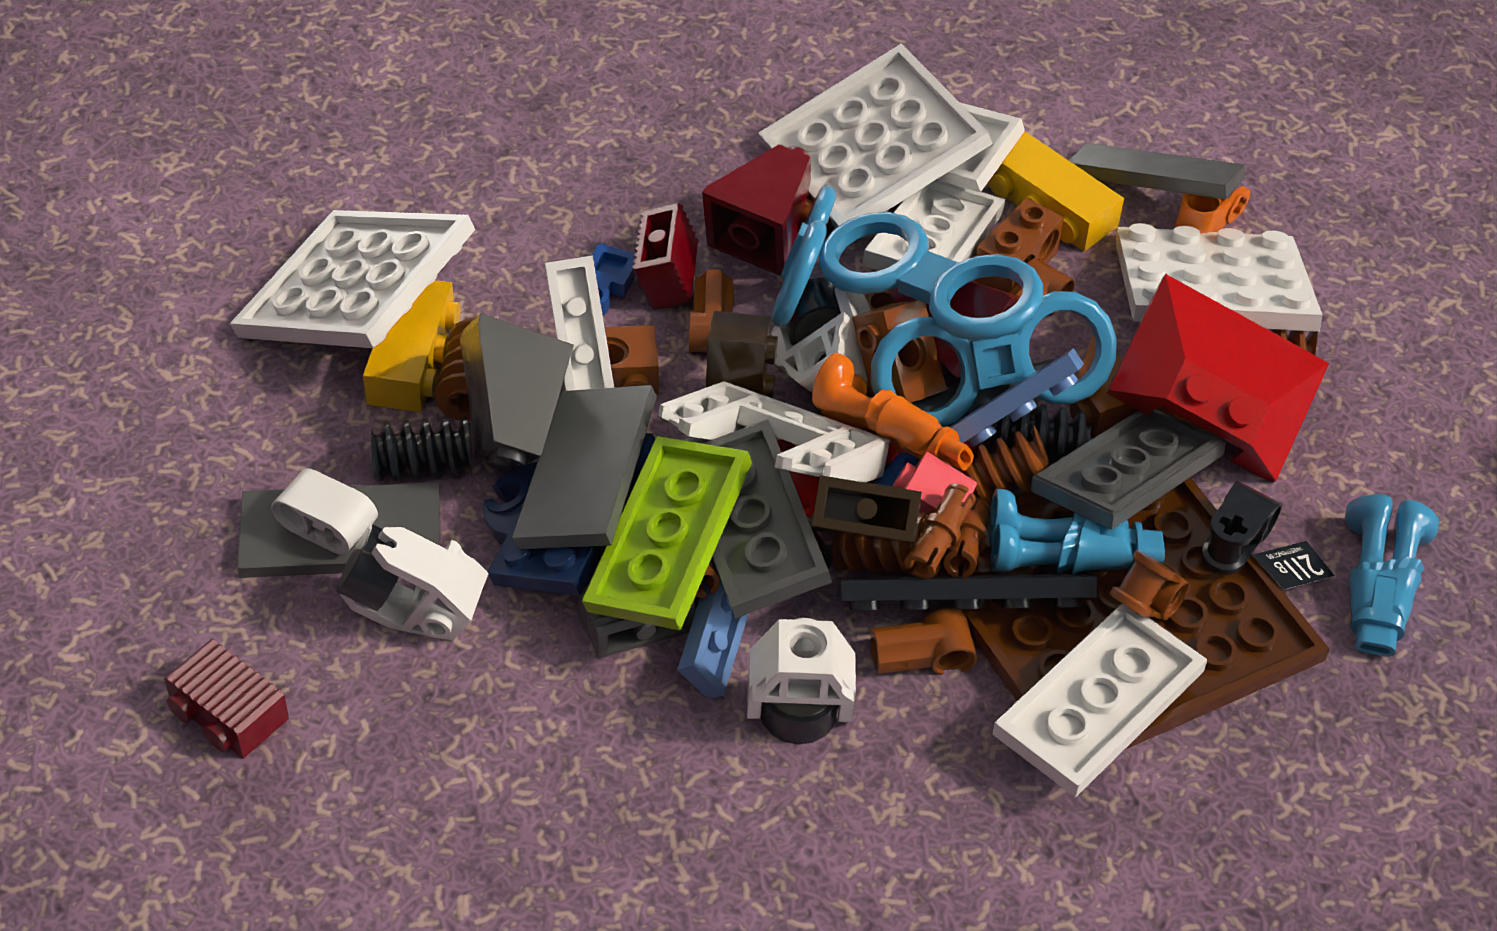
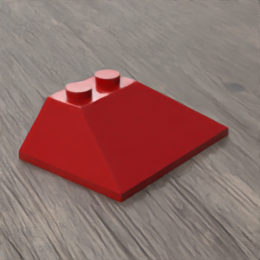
[1106,274,1329,482]

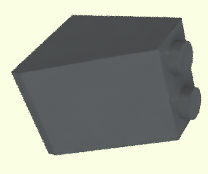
[460,313,574,472]

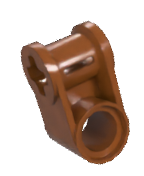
[1109,550,1190,620]

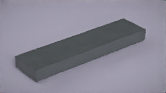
[1069,143,1245,199]

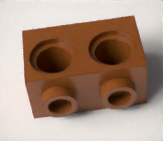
[973,198,1064,293]

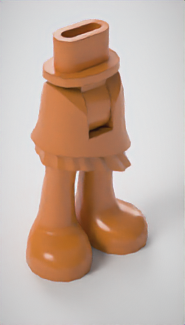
[812,352,974,471]

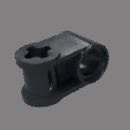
[1201,481,1282,575]

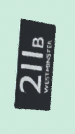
[1253,541,1335,590]

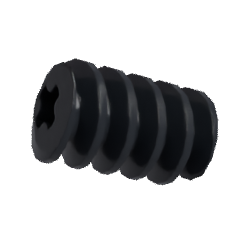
[989,404,1092,462]
[371,417,472,482]

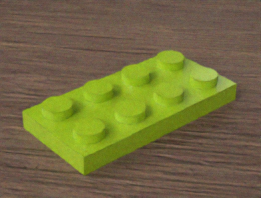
[582,436,752,630]

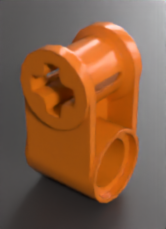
[1175,186,1251,234]

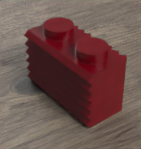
[632,203,699,309]
[164,639,289,759]

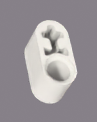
[271,469,378,555]

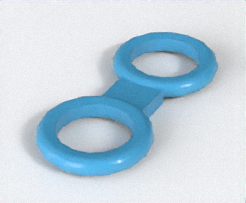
[771,186,836,327]
[819,212,1043,341]
[871,291,1117,427]

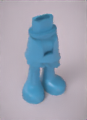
[989,489,1165,574]
[1345,494,1439,657]

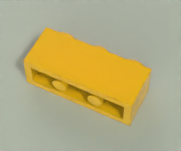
[987,131,1124,252]
[363,280,461,412]

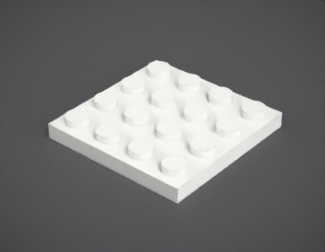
[759,43,992,228]
[230,210,475,348]
[1116,223,1323,332]

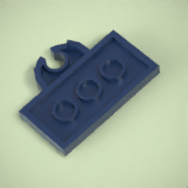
[482,433,656,596]

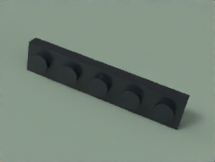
[837,574,1097,610]

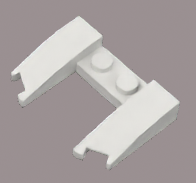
[659,381,890,482]

